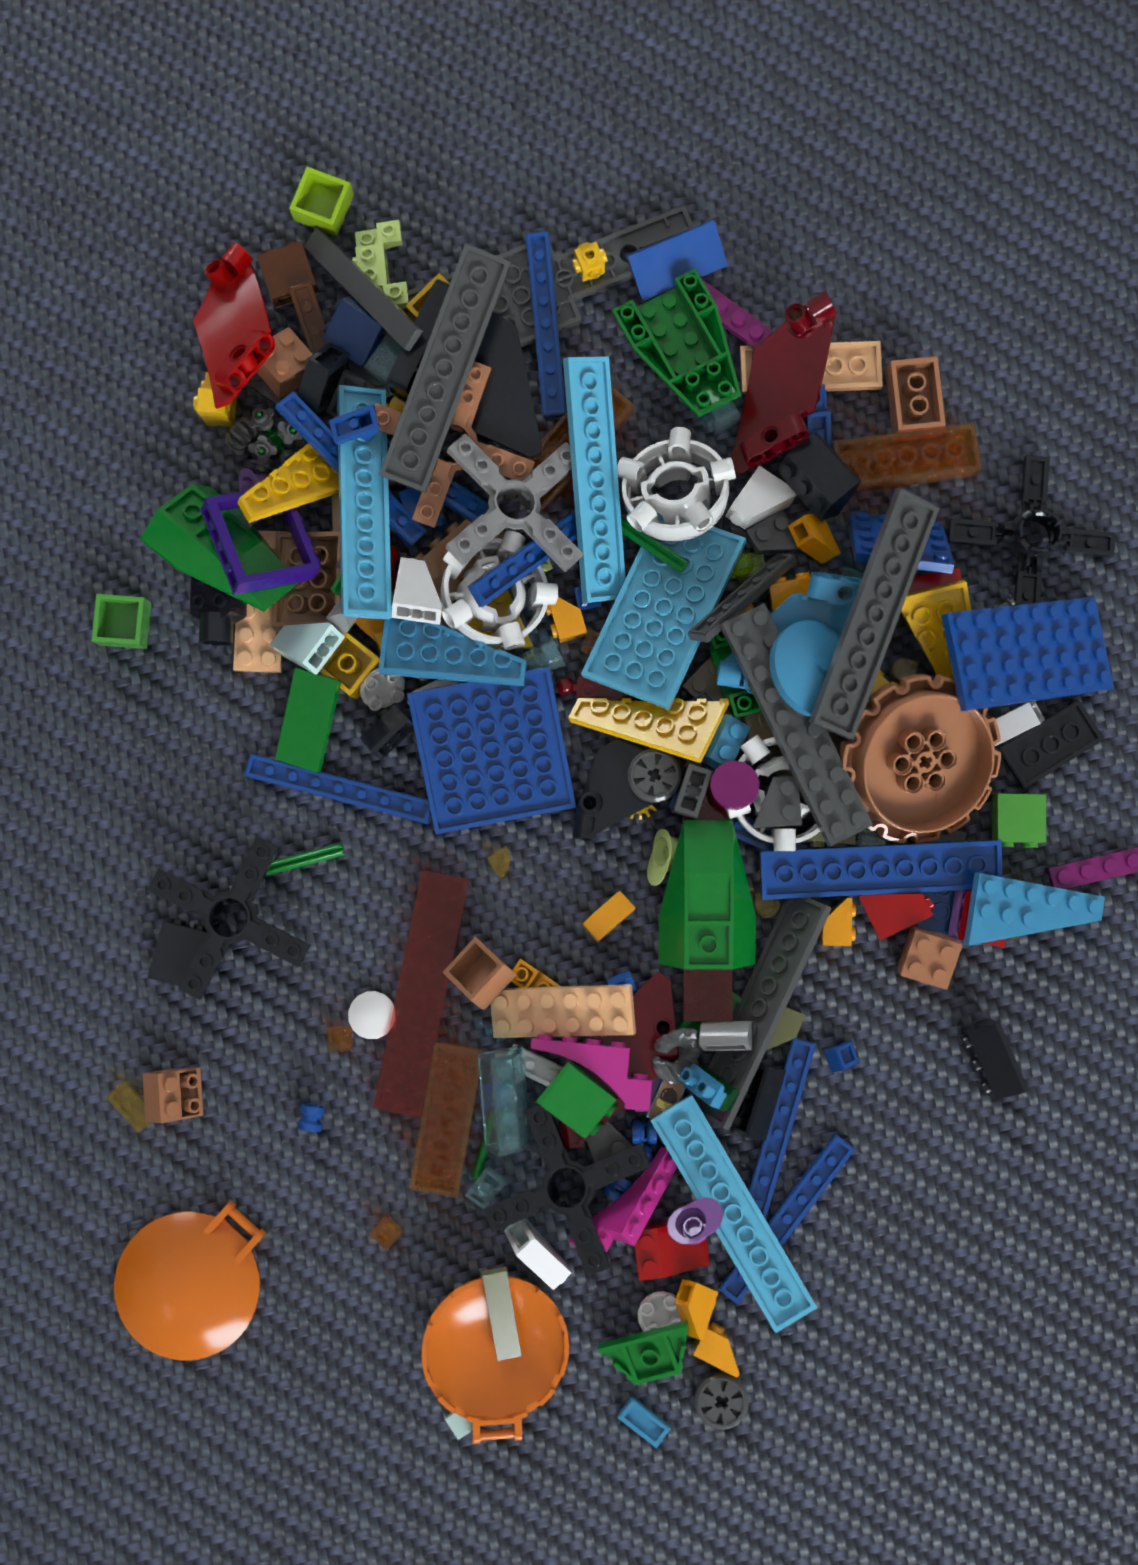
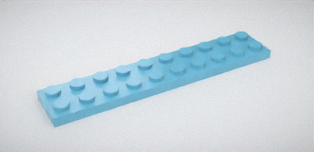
[563,356,626,603]
[337,385,392,620]
[650,1094,817,1333]

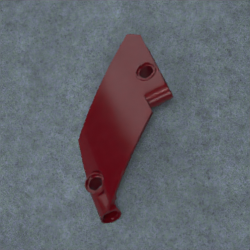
[731,291,838,475]
[559,972,678,1148]

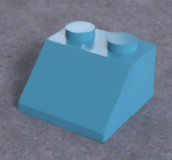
[702,714,751,769]

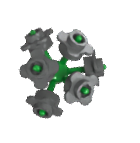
[248,408,308,474]

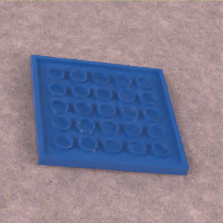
[407,666,576,835]

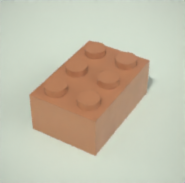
[885,356,946,438]

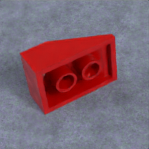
[634,1220,710,1281]

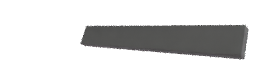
[304,227,423,351]

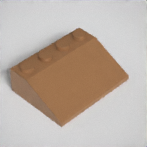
[272,531,341,628]

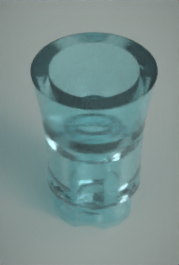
[519,636,566,670]

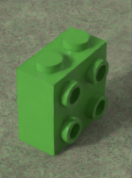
[991,793,1046,848]

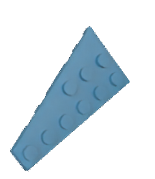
[378,617,527,686]
[964,873,1105,946]

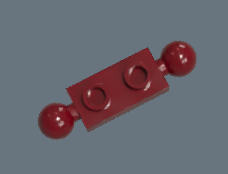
[556,676,644,701]

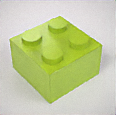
[289,167,354,237]

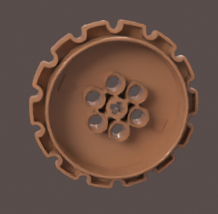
[839,674,1001,843]

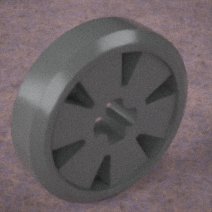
[627,749,681,803]
[694,1372,749,1430]

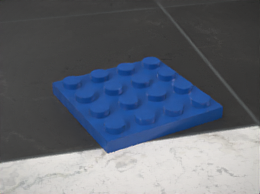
[848,511,954,574]

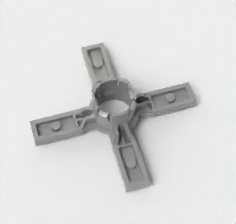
[446,434,583,572]

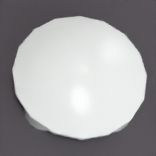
[360,668,405,711]
[348,991,396,1039]
[638,1291,681,1332]

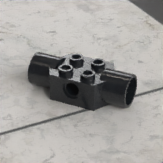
[190,577,247,646]

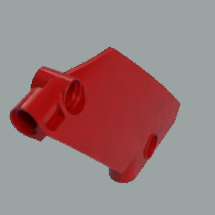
[193,243,275,409]

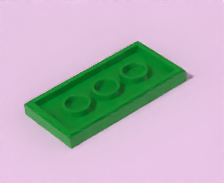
[275,667,342,773]

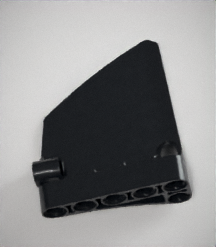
[387,279,542,458]

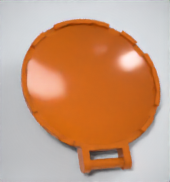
[114,1200,267,1361]
[421,1276,569,1444]

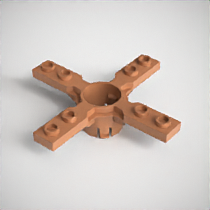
[375,361,535,528]

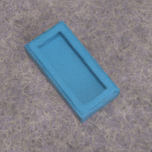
[617,1396,671,1448]

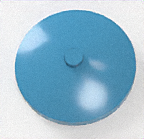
[769,620,841,717]

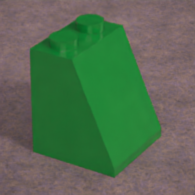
[536,1060,618,1138]

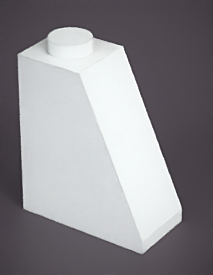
[725,466,796,529]
[392,557,442,625]
[995,701,1045,746]
[504,1219,571,1290]

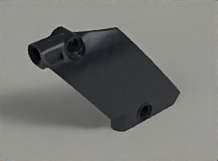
[572,692,713,841]

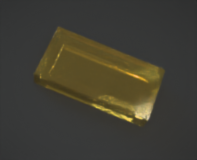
[106,1080,151,1133]

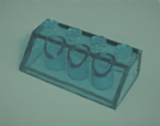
[478,1045,531,1156]

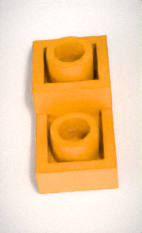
[582,891,636,943]
[511,959,561,988]

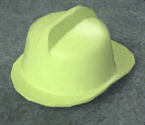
[647,829,679,886]

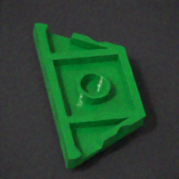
[597,1321,688,1385]

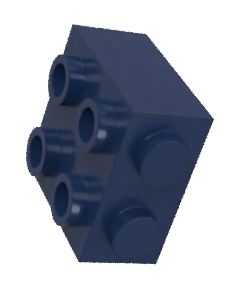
[322,296,386,367]

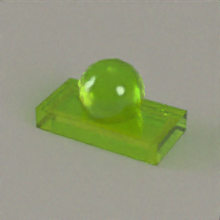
[729,552,765,580]

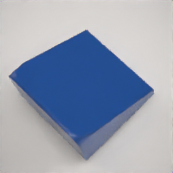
[824,1040,860,1072]

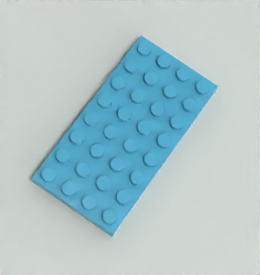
[581,513,746,710]

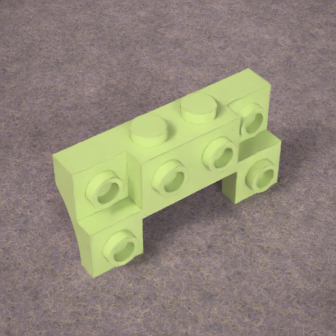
[352,220,409,309]

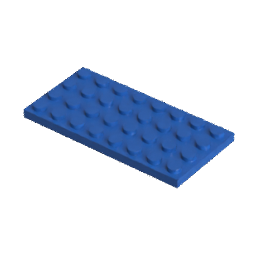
[941,597,1114,712]

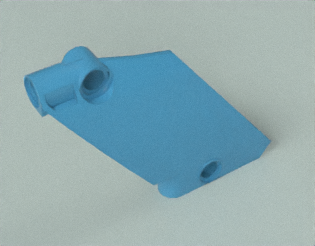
[716,572,862,694]

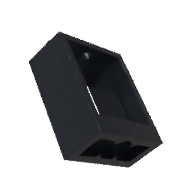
[298,343,350,416]

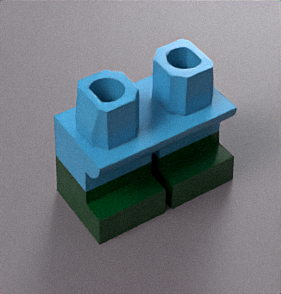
[679,1063,740,1112]

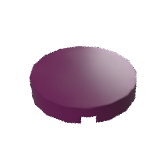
[710,761,760,810]

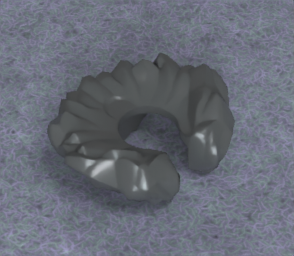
[651,1028,702,1085]

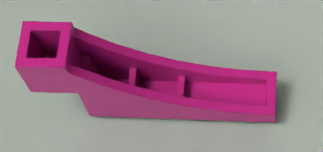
[531,1034,653,1111]
[568,1147,677,1252]

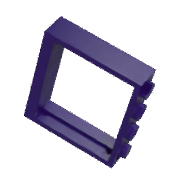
[201,491,321,595]

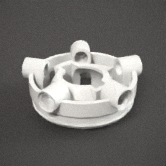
[617,427,736,541]
[440,531,558,650]
[725,734,820,851]

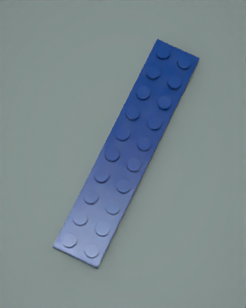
[759,839,1002,900]

